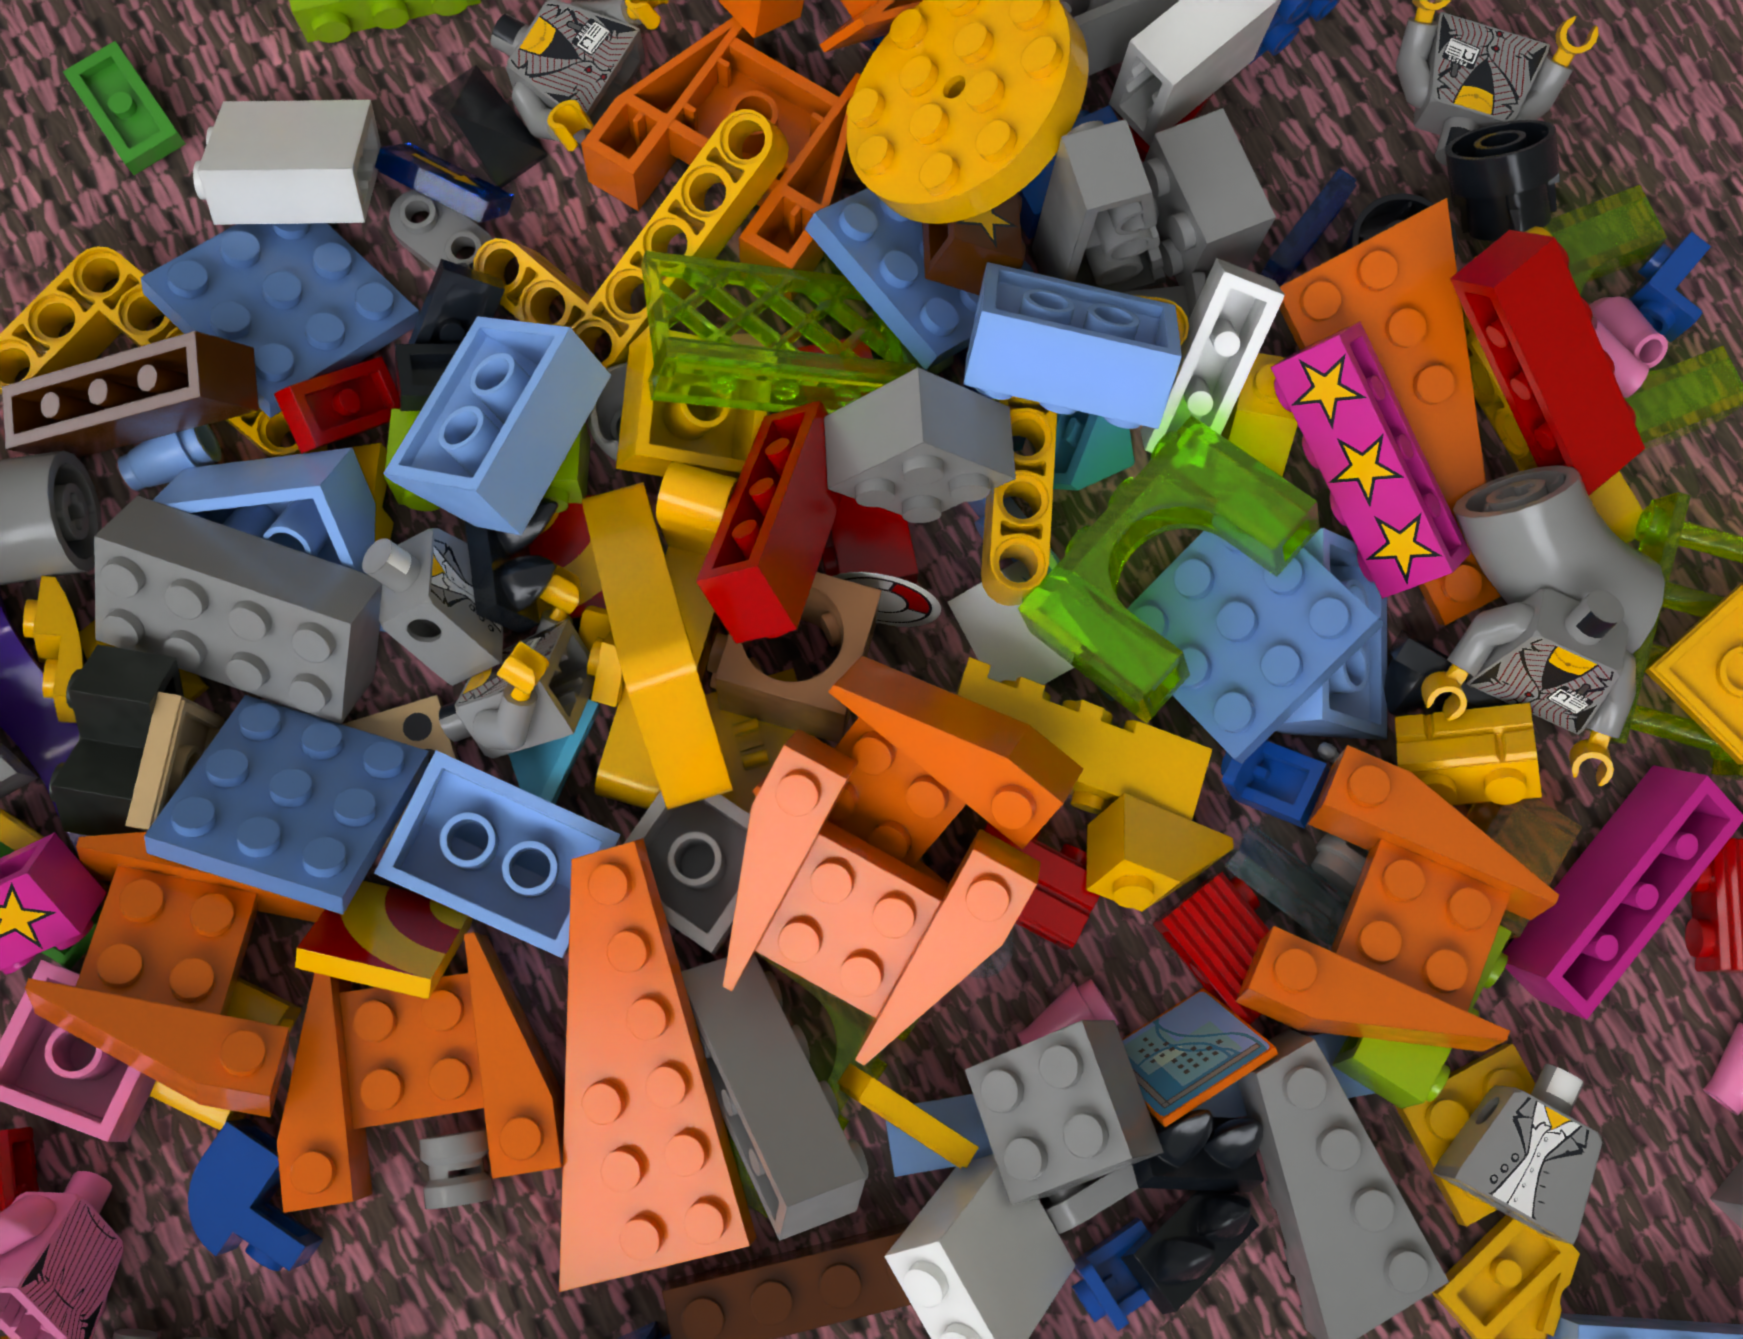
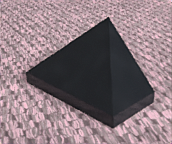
[428,65,547,190]

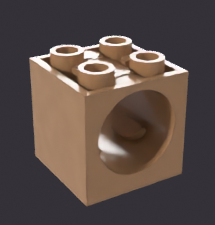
[707,572,882,743]

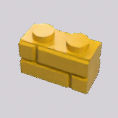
[1395,703,1542,806]

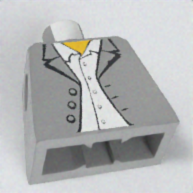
[362,528,503,686]
[1432,1064,1602,1245]

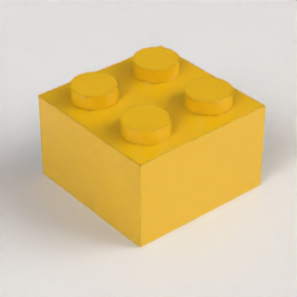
[616,326,773,479]

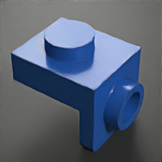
[1629,231,1711,342]
[1221,740,1330,828]
[1071,1217,1150,1331]

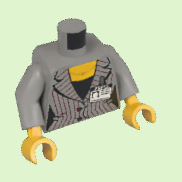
[491,0,669,151]
[1395,0,1599,166]
[439,565,595,759]
[1421,588,1636,786]

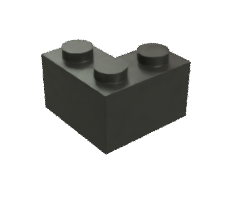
[49,644,184,836]

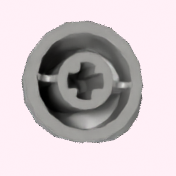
[0,450,102,585]
[1453,465,1665,654]

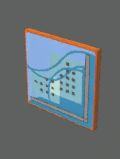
[1122,988,1278,1127]

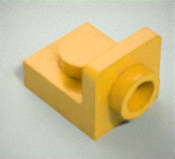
[578,605,625,707]

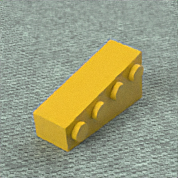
[956,657,1213,821]

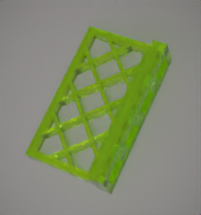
[641,251,916,414]

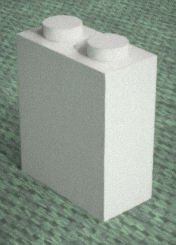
[1109,0,1281,146]
[193,100,382,225]
[884,1154,1076,1339]

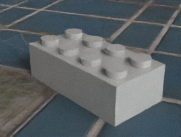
[94,496,382,724]

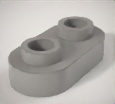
[389,189,493,272]
[1042,1165,1138,1234]

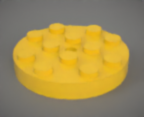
[846,0,1089,224]

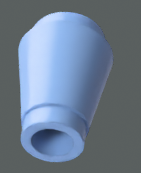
[117,424,221,491]

